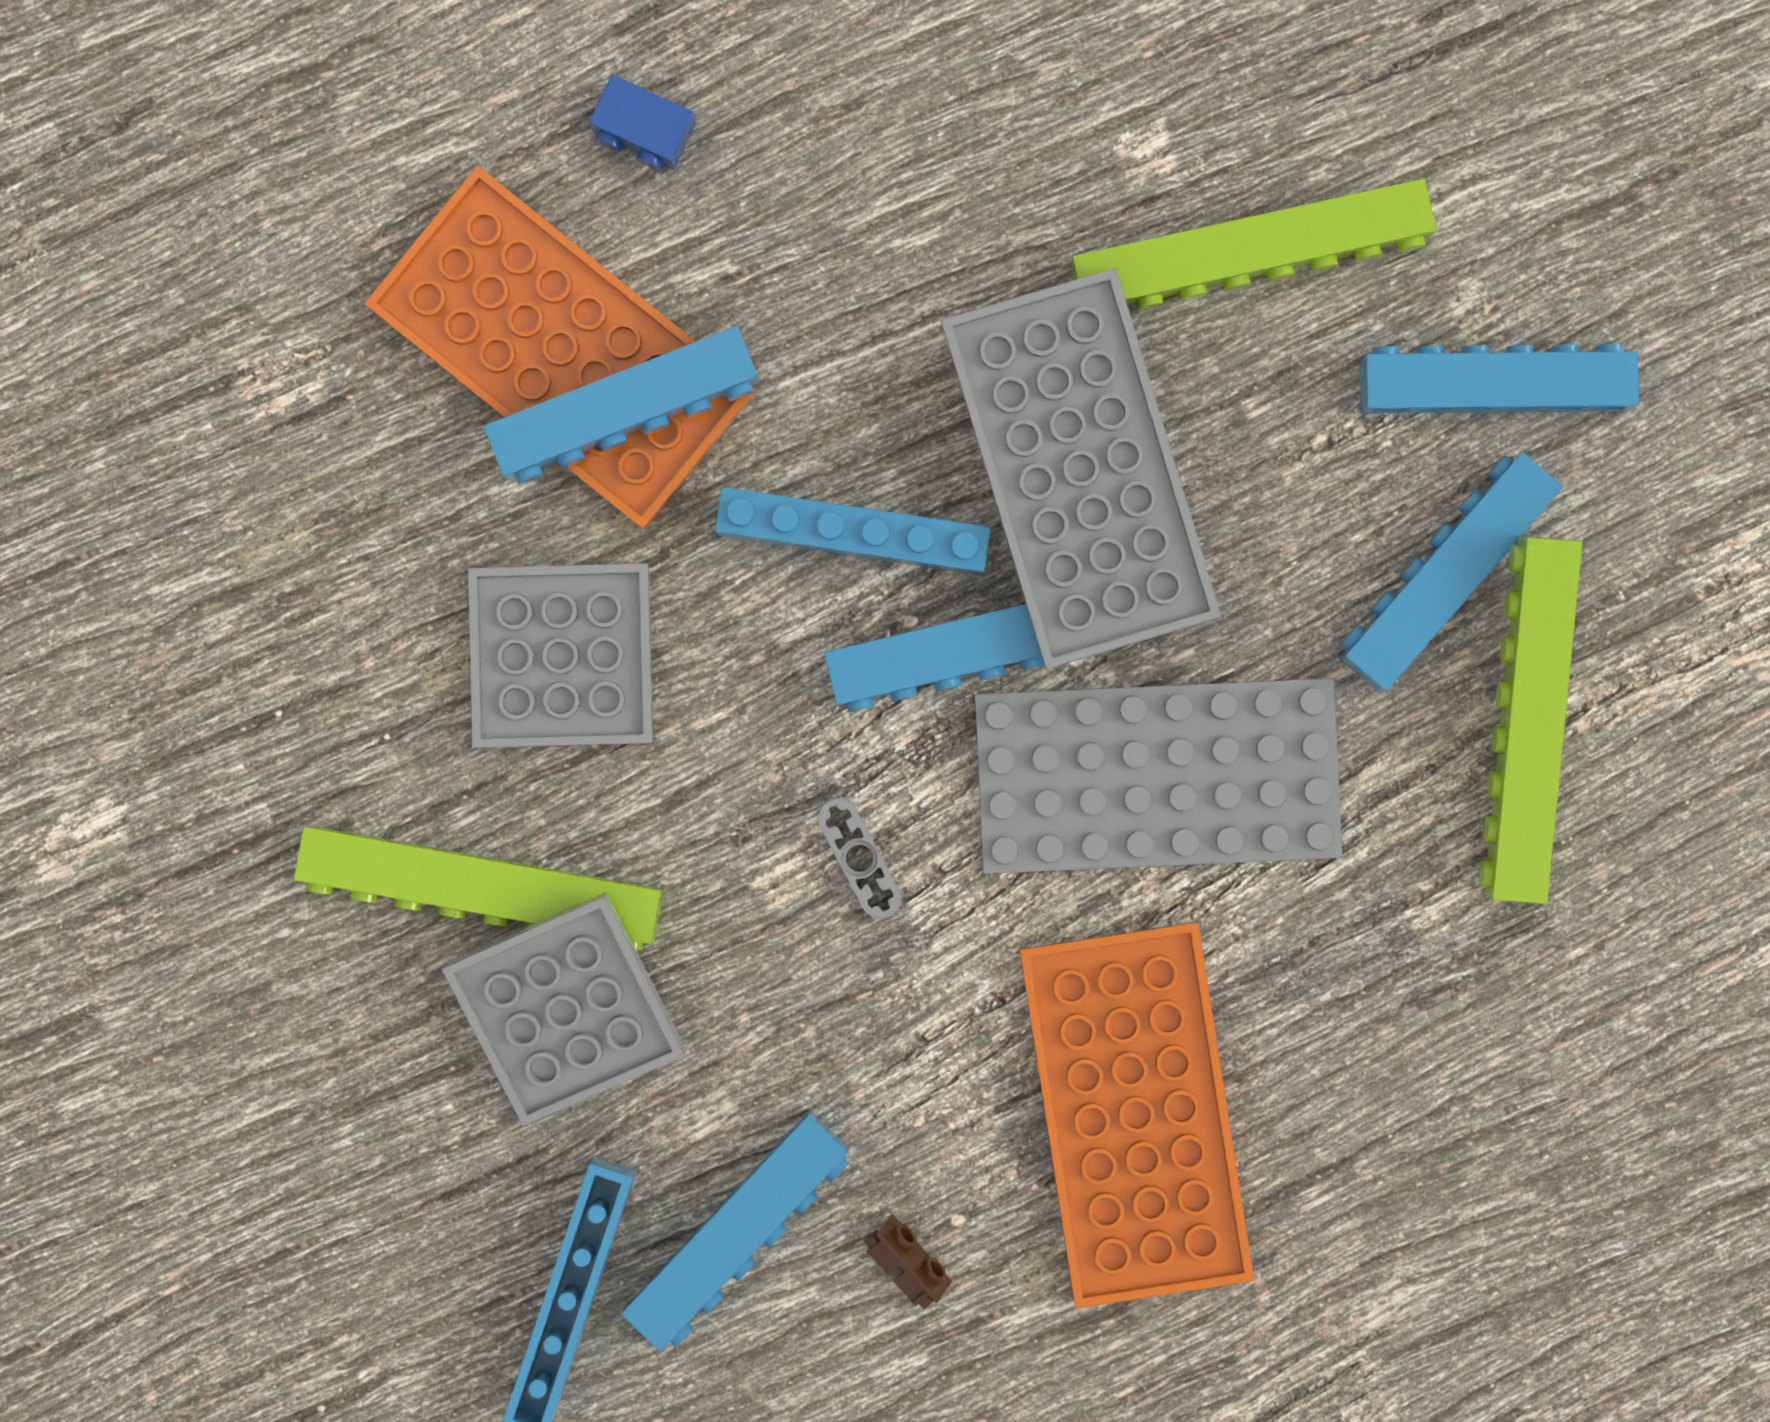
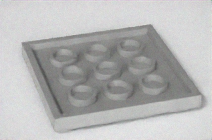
[468,563,654,748]
[441,892,686,1126]

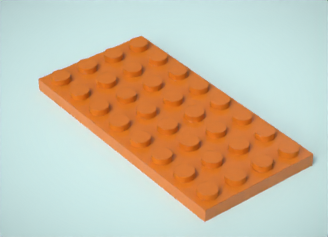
[364,165,756,530]
[1019,922,1254,1309]

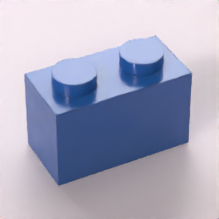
[589,74,696,170]

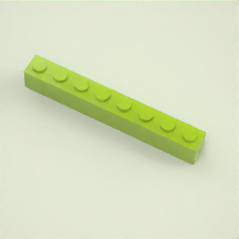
[1070,178,1437,310]
[1479,536,1583,904]
[294,826,664,951]

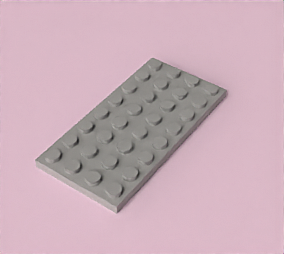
[941,268,1221,670]
[975,678,1343,874]

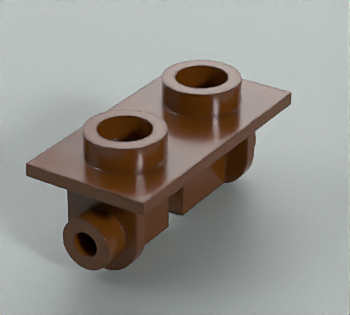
[864,1214,952,1309]

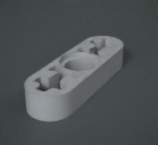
[818,798,901,919]

